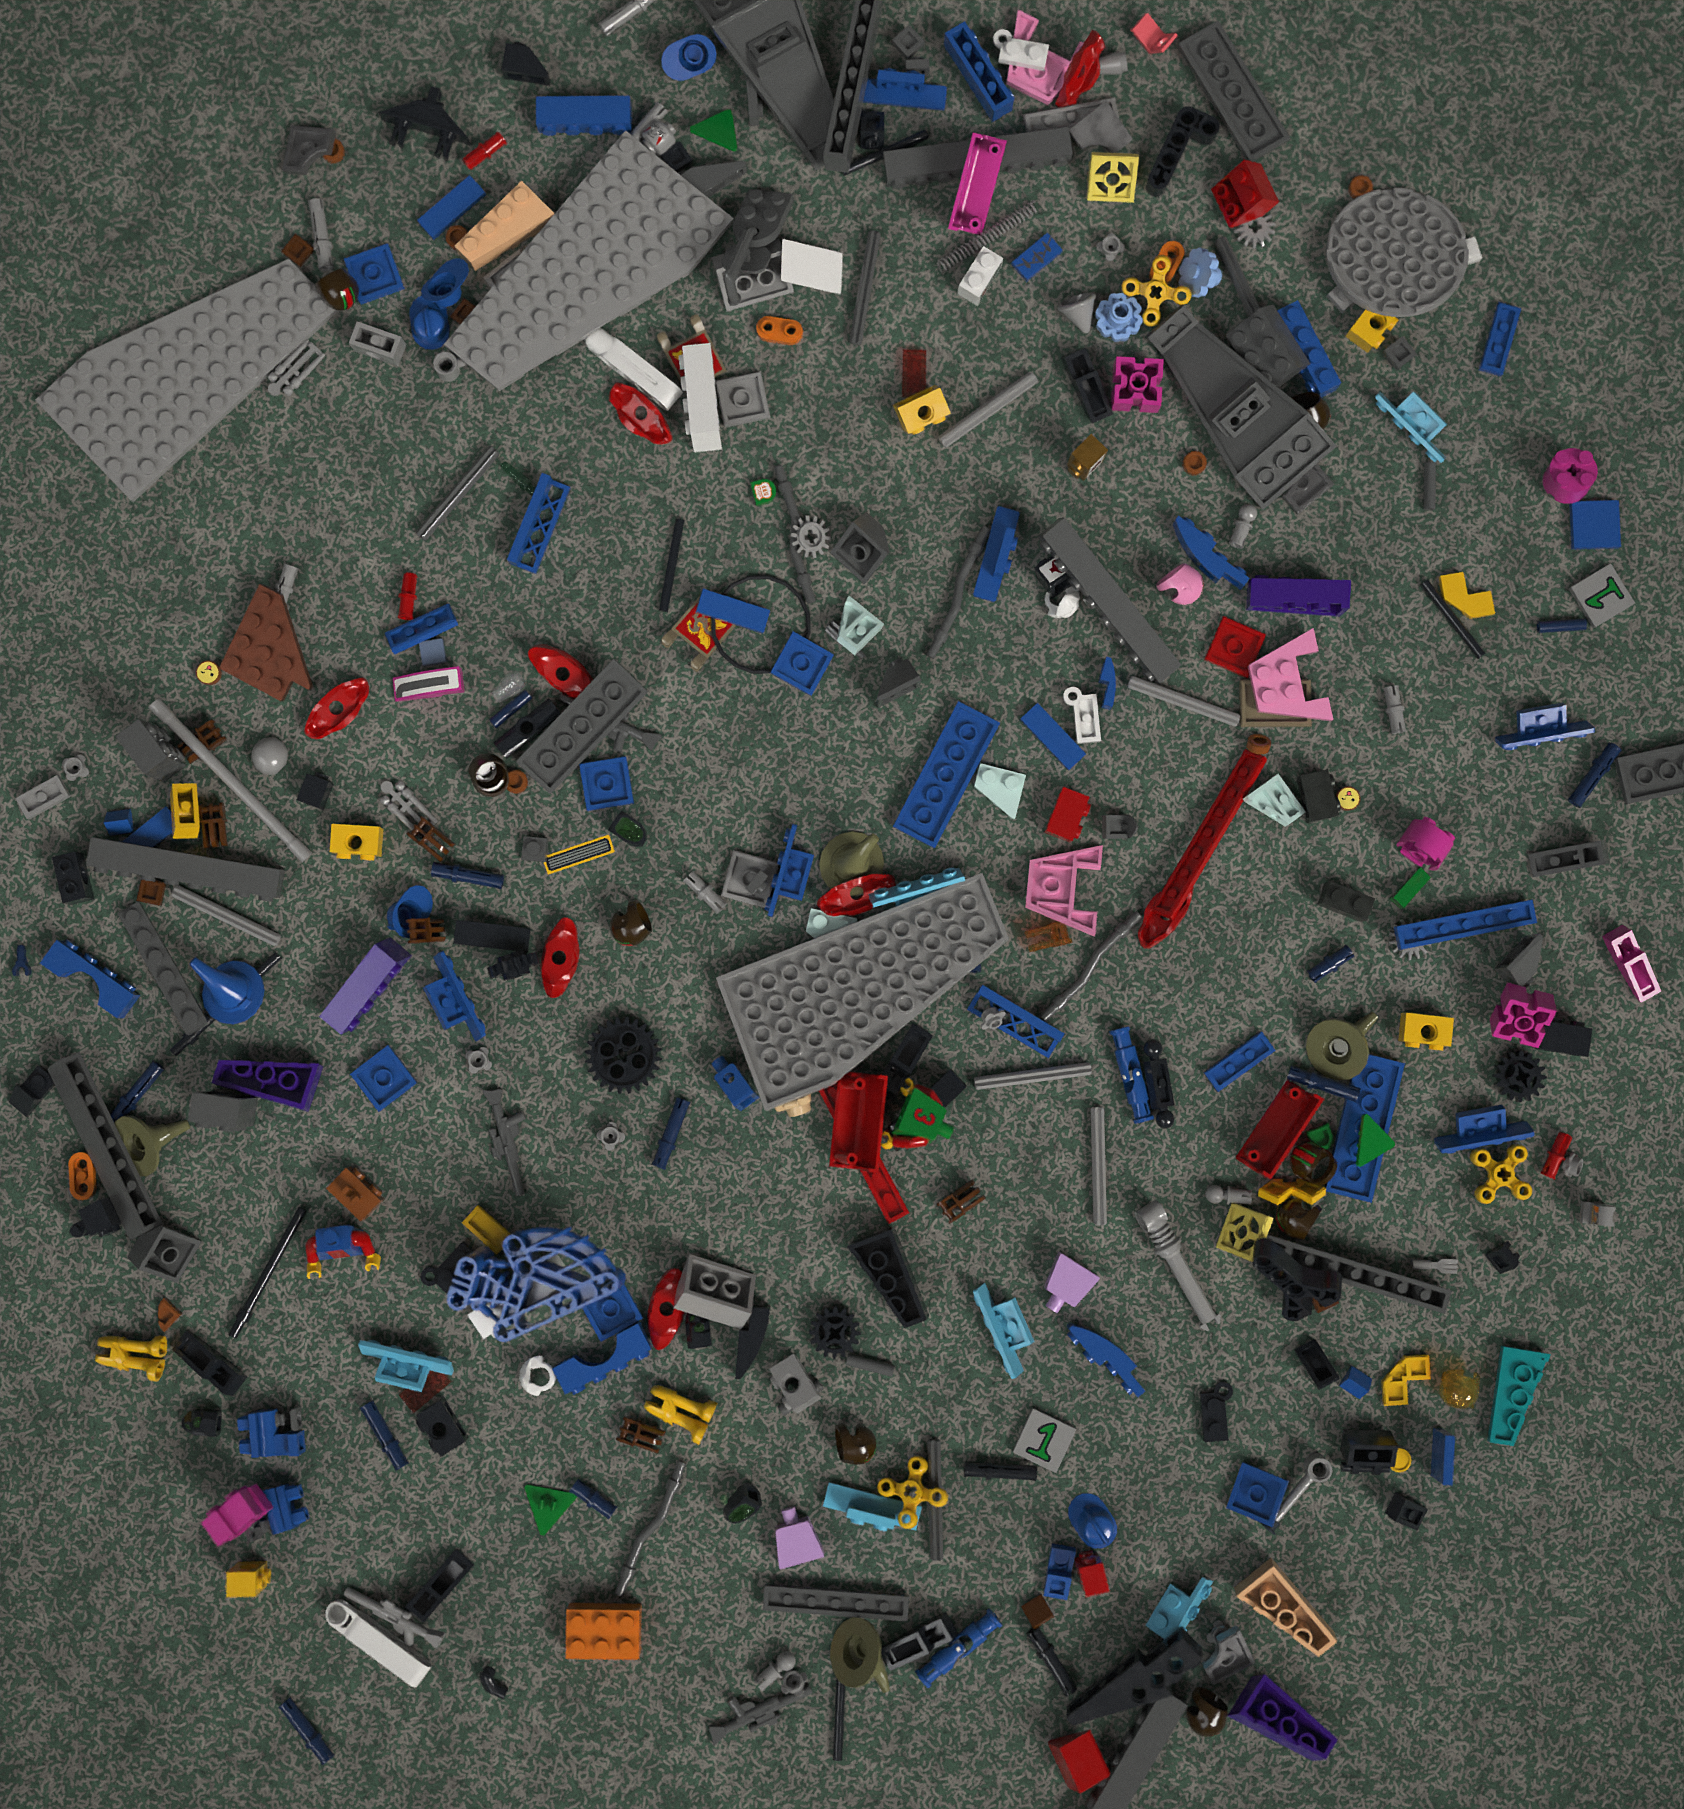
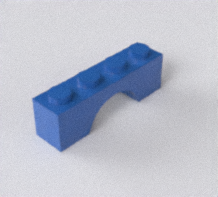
[40,939,140,1018]
[552,1321,653,1395]

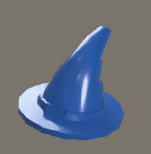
[189,957,265,1025]

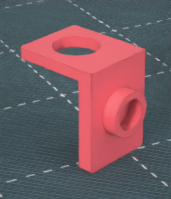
[1131,13,1178,54]

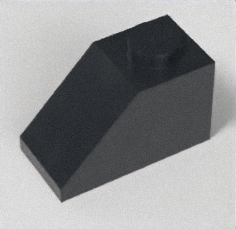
[501,42,551,86]

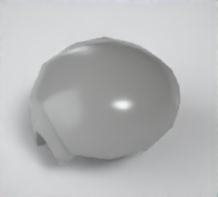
[251,737,288,775]

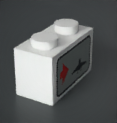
[958,246,1003,306]

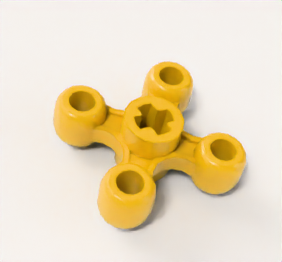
[1122,255,1191,327]
[1470,1144,1532,1204]
[877,1456,948,1529]

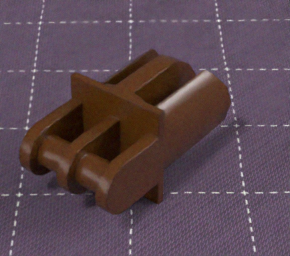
[177,719,227,764]
[198,802,228,849]
[406,816,455,862]
[406,918,446,944]
[936,1179,986,1224]
[616,1416,666,1454]

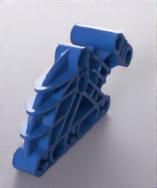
[447,1226,626,1342]

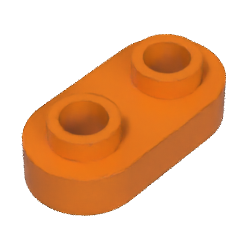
[1149,241,1184,287]
[756,316,803,345]
[68,1152,97,1200]

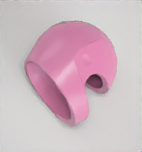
[1156,563,1204,605]

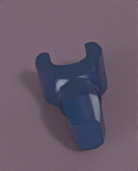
[12,945,32,976]

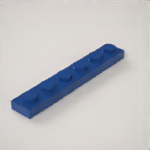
[1394,900,1537,950]

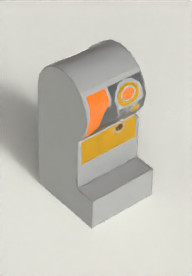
[1580,1201,1616,1227]

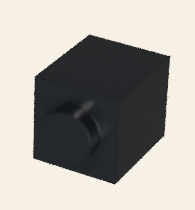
[296,772,334,810]

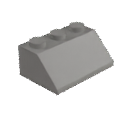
[711,238,794,311]
[674,1254,756,1329]

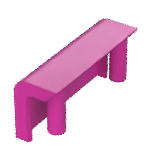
[948,132,1007,235]

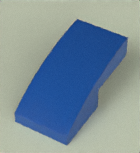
[1098,657,1116,710]
[1043,1543,1076,1600]

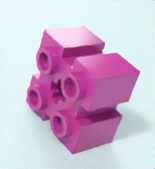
[1111,356,1164,413]
[1489,982,1557,1048]
[201,1484,273,1546]

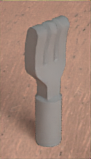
[1410,1258,1458,1274]

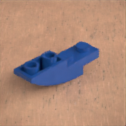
[1173,515,1250,590]
[1067,1323,1145,1397]

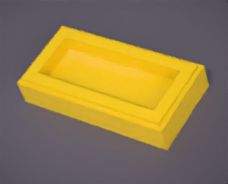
[462,1205,511,1255]

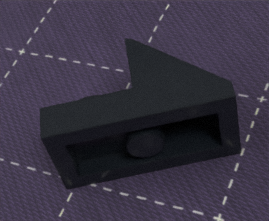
[9,1065,55,1117]
[1294,1339,1340,1390]
[1385,1492,1428,1531]

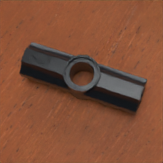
[493,698,561,759]

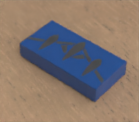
[1011,233,1063,282]

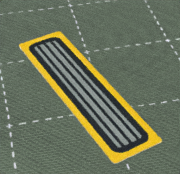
[544,835,615,875]

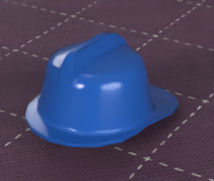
[661,34,717,81]
[421,258,469,310]
[410,296,449,350]
[387,885,433,938]
[1068,1493,1117,1548]

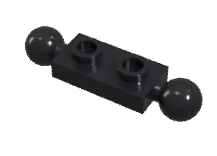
[1143,1039,1175,1129]

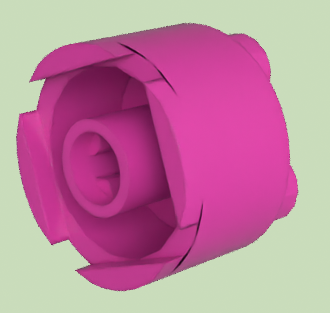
[1543,448,1598,504]
[1397,817,1455,871]

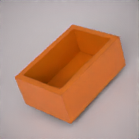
[566,1603,642,1660]

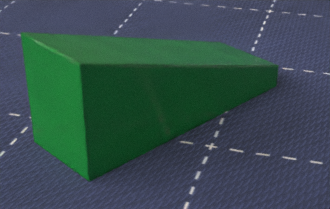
[1389,867,1431,909]

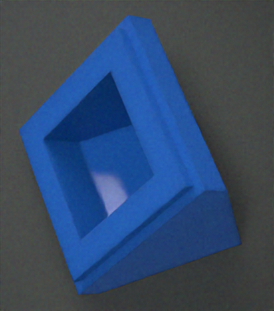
[104,809,134,836]
[1339,1366,1372,1399]

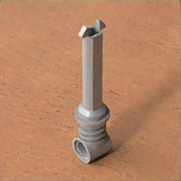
[1134,1200,1221,1331]

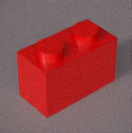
[1044,787,1091,843]
[1074,1550,1110,1597]

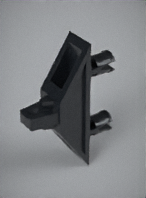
[378,86,471,161]

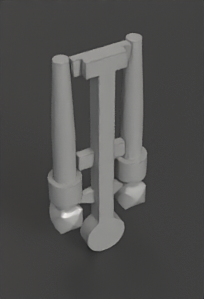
[268,340,325,396]
[380,781,438,839]

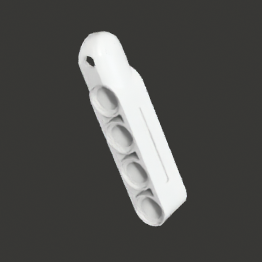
[584,328,683,411]
[325,1600,432,1687]

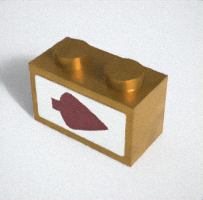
[1067,434,1108,481]

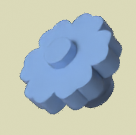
[1179,247,1222,298]
[1095,293,1143,342]

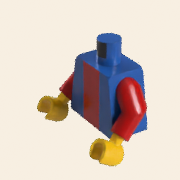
[305,1225,381,1279]

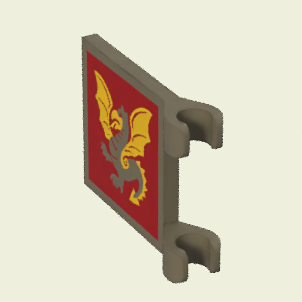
[657,314,727,393]
[661,596,736,672]

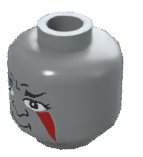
[641,120,676,157]

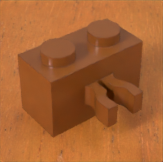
[326,1166,385,1222]

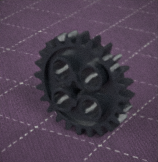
[585,1017,663,1094]

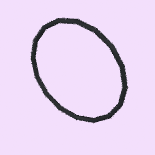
[711,575,811,674]

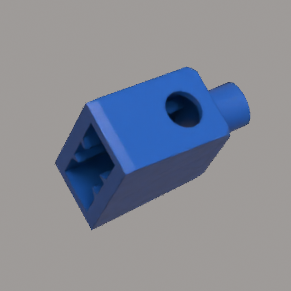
[711,1056,760,1111]

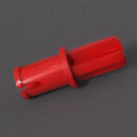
[462,131,507,170]
[397,572,417,620]
[1540,1132,1572,1180]

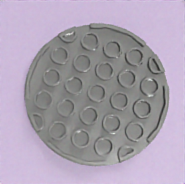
[1326,187,1469,317]

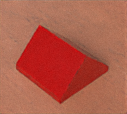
[1048,1729,1110,1793]

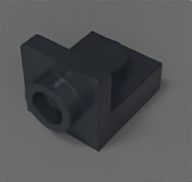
[861,111,885,150]

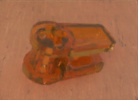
[1024,922,1073,953]

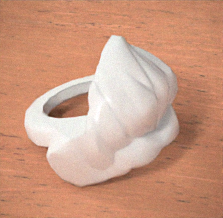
[1045,586,1080,618]
[519,1356,556,1396]

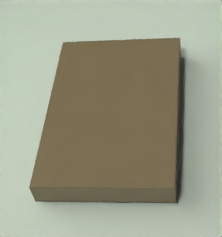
[1239,679,1312,728]

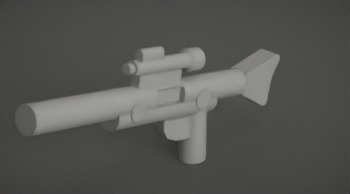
[344,1587,446,1648]

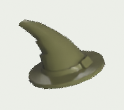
[819,832,884,896]
[1306,1011,1378,1080]
[115,1115,190,1176]
[830,1617,890,1693]

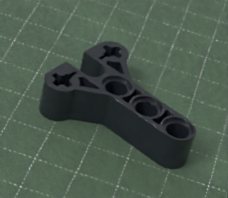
[1252,1238,1342,1321]

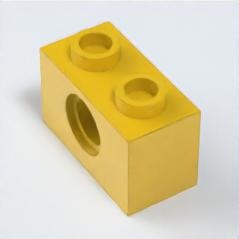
[1345,309,1399,353]
[893,385,951,435]
[170,783,200,839]
[330,824,383,861]
[1398,1013,1454,1051]
[226,1561,271,1597]

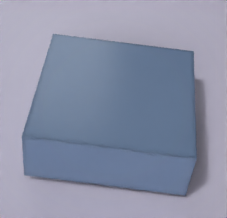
[419,638,447,666]

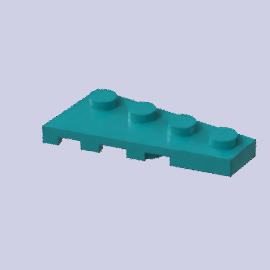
[1487,1345,1551,1446]

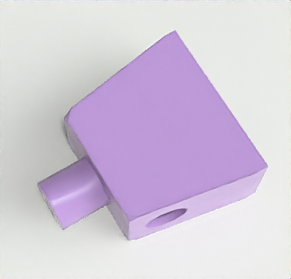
[1044,1252,1100,1313]
[775,1506,824,1569]

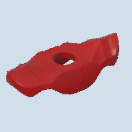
[1055,29,1105,108]
[609,382,672,444]
[528,644,594,699]
[304,678,369,739]
[817,874,895,916]
[1138,886,1194,949]
[540,917,579,998]
[647,1268,685,1350]

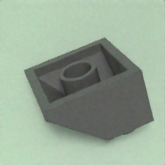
[830,512,890,584]
[876,658,921,708]
[1494,933,1543,987]
[127,1225,202,1283]

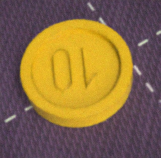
[1390,1448,1411,1472]

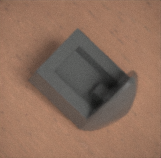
[1102,814,1139,839]

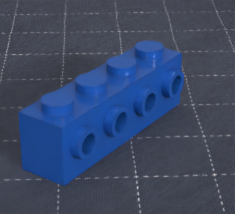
[944,21,1014,122]
[536,96,632,136]
[1277,300,1341,397]

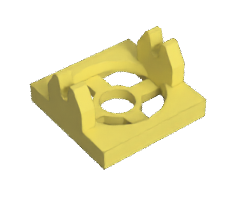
[1087,152,1139,202]
[1216,1203,1274,1262]

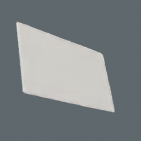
[781,239,843,294]

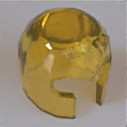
[1439,1370,1480,1409]

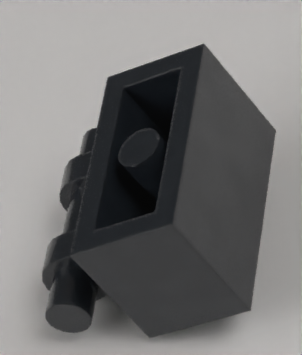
[69,1197,122,1238]
[1340,1429,1398,1475]

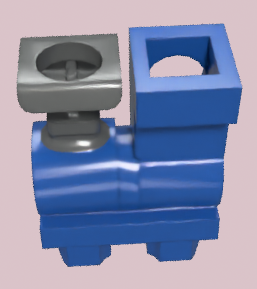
[237,1405,306,1458]
[245,1483,310,1543]

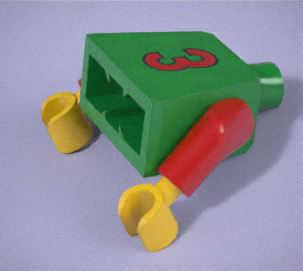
[881,1078,954,1149]

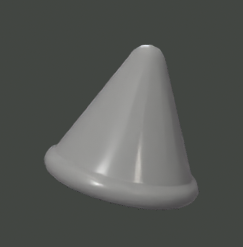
[1058,292,1096,334]

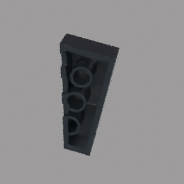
[847,1226,929,1329]

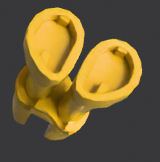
[95,1335,167,1382]
[644,1385,717,1445]

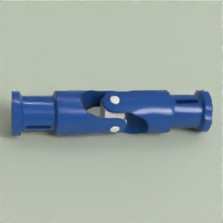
[1109,1026,1154,1124]
[915,1608,1003,1688]

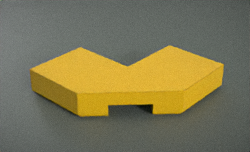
[1438,572,1495,619]
[1258,1179,1326,1205]
[1381,1354,1431,1406]

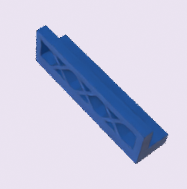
[507,473,571,574]
[967,985,1064,1058]

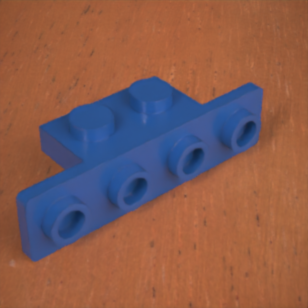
[863,68,947,111]
[973,506,1020,602]
[1495,702,1595,750]
[765,824,814,918]
[423,951,486,1041]
[1434,1104,1534,1153]

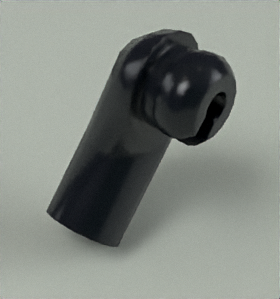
[479,1666,509,1700]

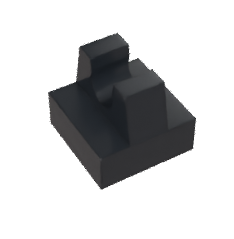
[1485,1241,1520,1274]

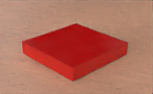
[1204,616,1266,678]

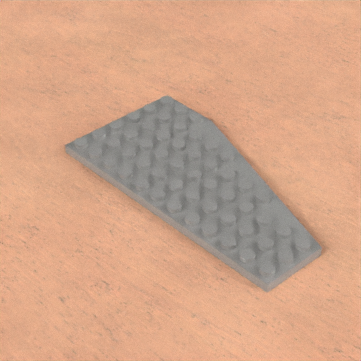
[444,130,734,391]
[35,259,338,502]
[716,873,1009,1111]

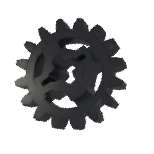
[487,950,540,981]
[1492,1051,1547,1102]
[809,1305,861,1359]

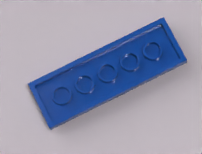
[893,701,1000,849]
[1324,1055,1405,1203]

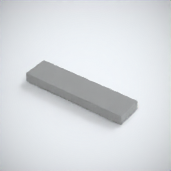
[1023,97,1119,132]

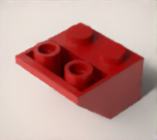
[1211,159,1279,228]

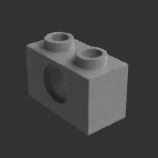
[349,321,406,366]
[769,1354,822,1414]

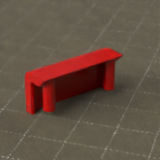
[829,1072,888,1173]
[1236,1080,1324,1180]

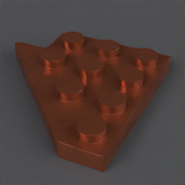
[219,584,313,701]

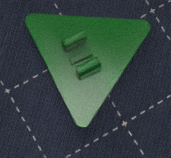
[690,109,737,152]
[1356,1114,1395,1167]
[525,1484,577,1536]

